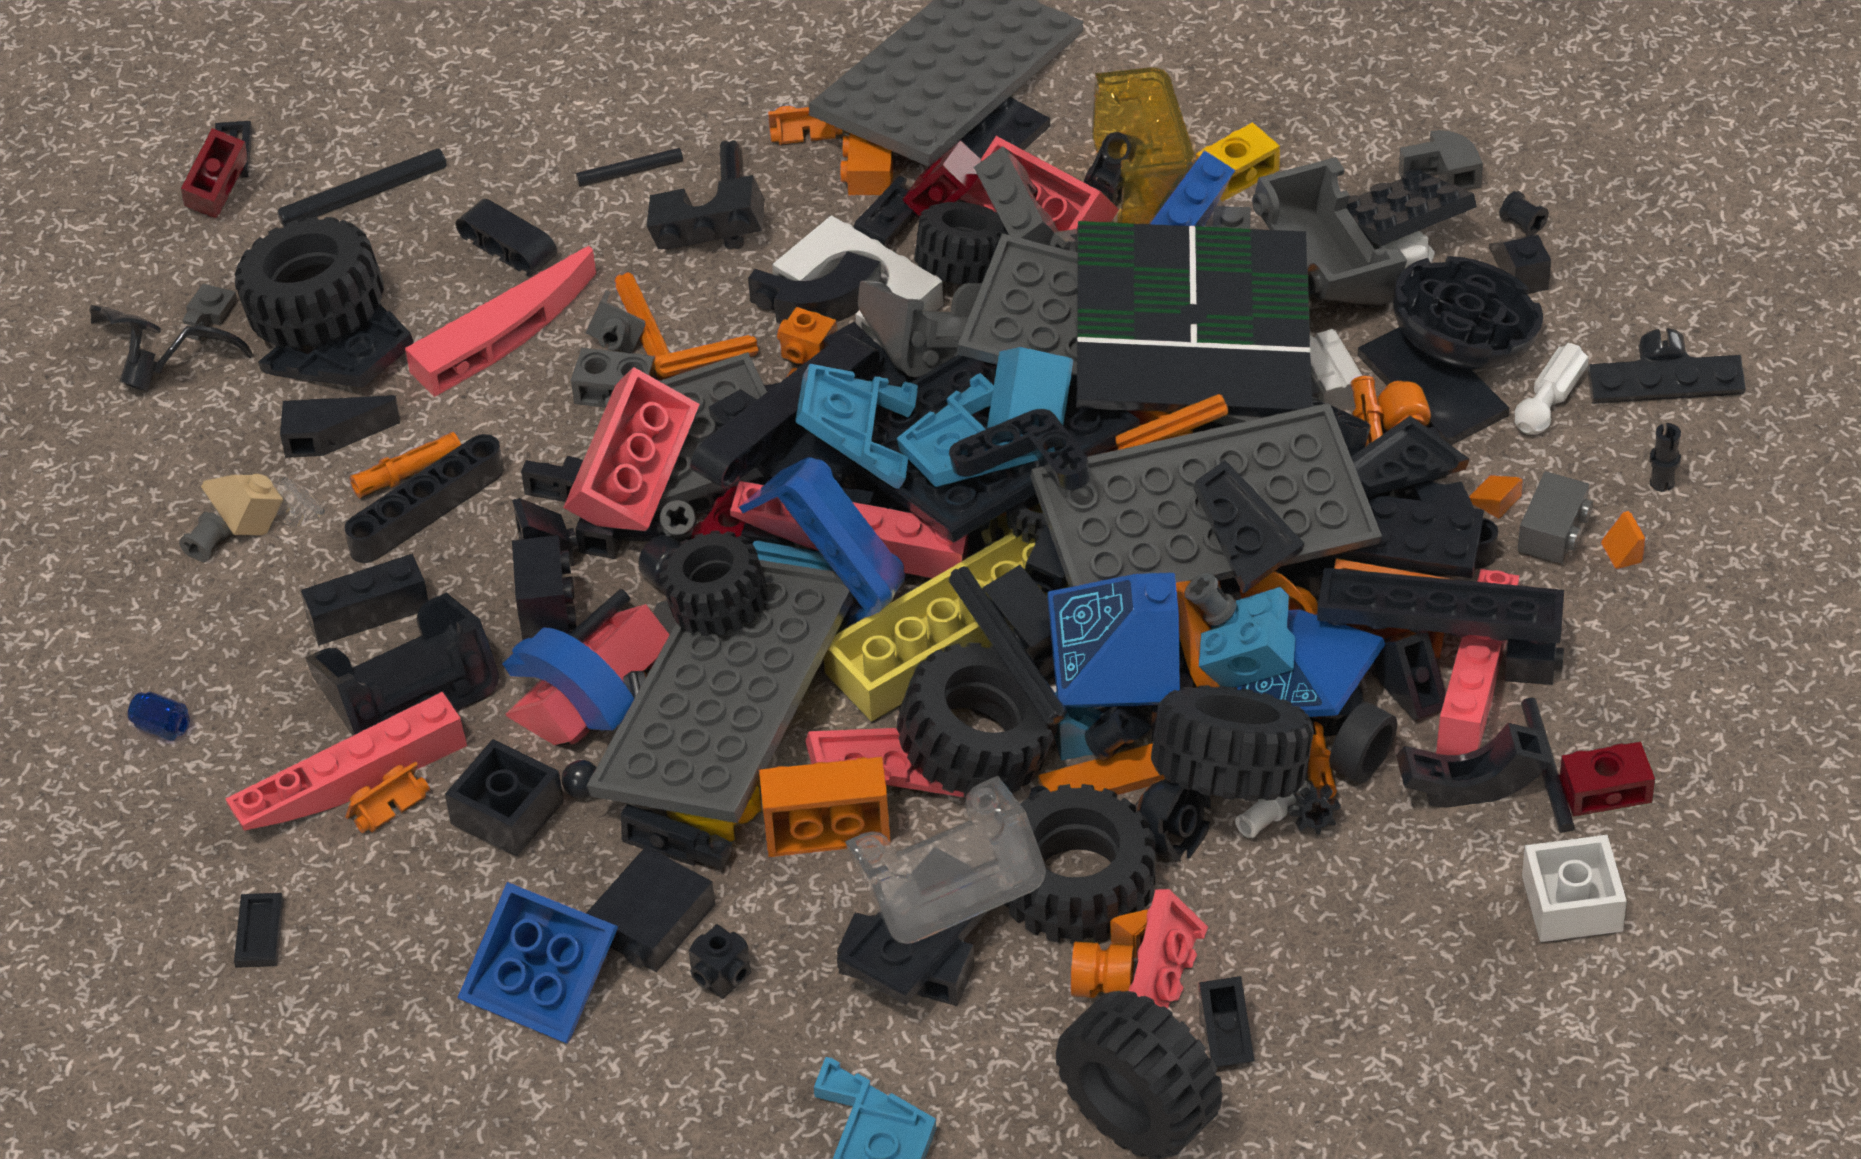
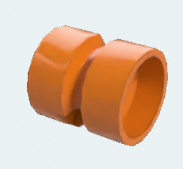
[1071,941,1134,998]

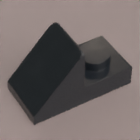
[1198,976,1254,1067]

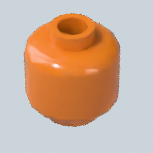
[1377,381,1431,432]

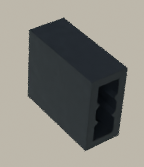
[586,846,716,972]

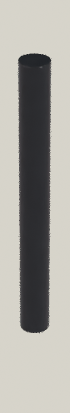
[1521,697,1575,833]

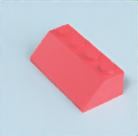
[959,136,1119,232]
[563,367,700,531]
[506,604,670,745]

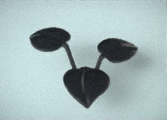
[89,305,252,391]

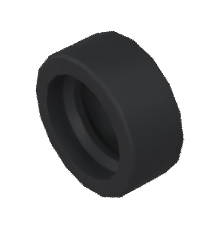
[1329,701,1398,784]

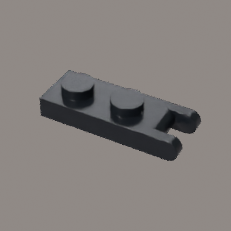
[853,175,917,247]

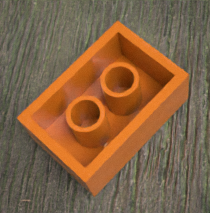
[759,757,891,857]

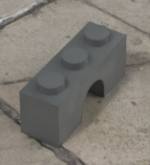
[974,146,1059,245]

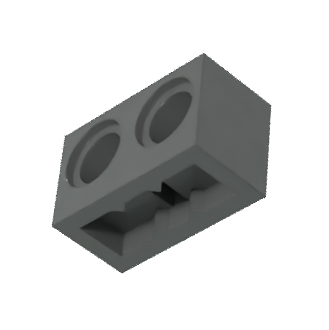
[571,348,657,408]

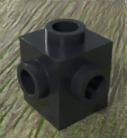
[688,924,751,999]

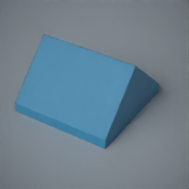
[987,347,1073,428]

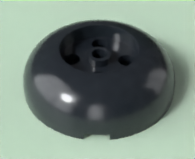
[1393,256,1543,370]

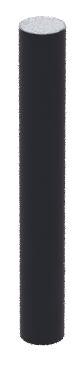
[575,147,683,187]
[568,588,631,643]

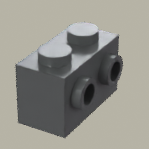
[1518,471,1593,564]

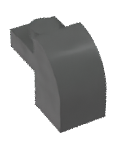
[1399,130,1483,190]

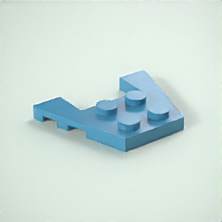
[795,364,918,489]
[897,373,1055,487]
[814,1057,937,1159]

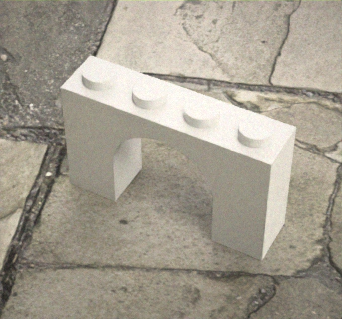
[772,215,944,348]

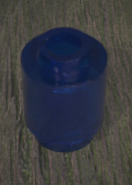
[127,691,190,741]

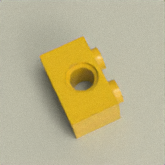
[1196,122,1280,202]

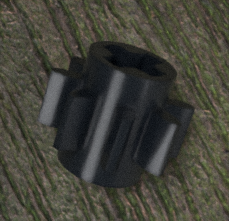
[1287,780,1341,835]

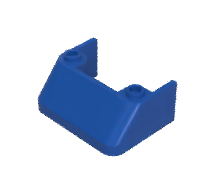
[738,457,905,626]

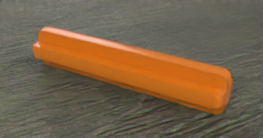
[654,335,758,377]
[1116,394,1228,450]

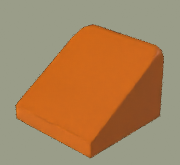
[1469,475,1523,519]
[1601,511,1645,569]
[1110,909,1148,959]

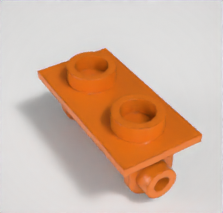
[768,106,842,145]
[345,761,430,833]

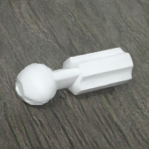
[1514,343,1588,435]

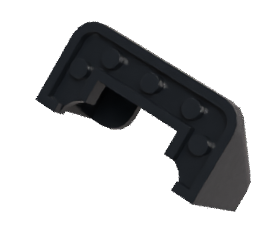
[305,592,499,736]

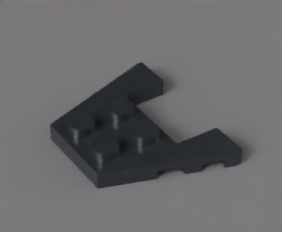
[258,301,414,388]

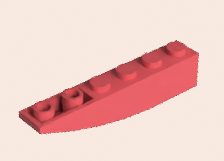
[405,246,596,397]
[730,481,969,578]
[1436,569,1520,755]
[225,692,467,831]

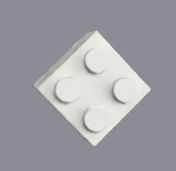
[1522,835,1627,942]

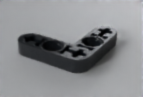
[949,409,1091,490]

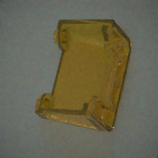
[1092,67,1194,224]

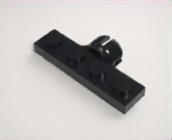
[1588,328,1746,404]

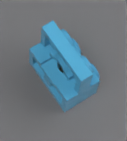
[1199,587,1295,688]

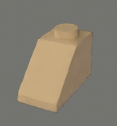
[201,474,283,535]

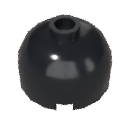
[1135,778,1211,861]

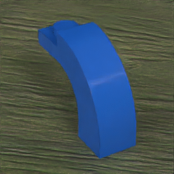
[502,627,634,731]

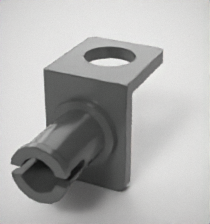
[586,290,646,353]

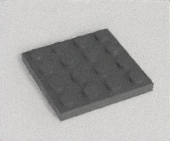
[605,352,767,512]

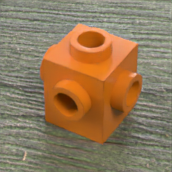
[777,307,837,364]

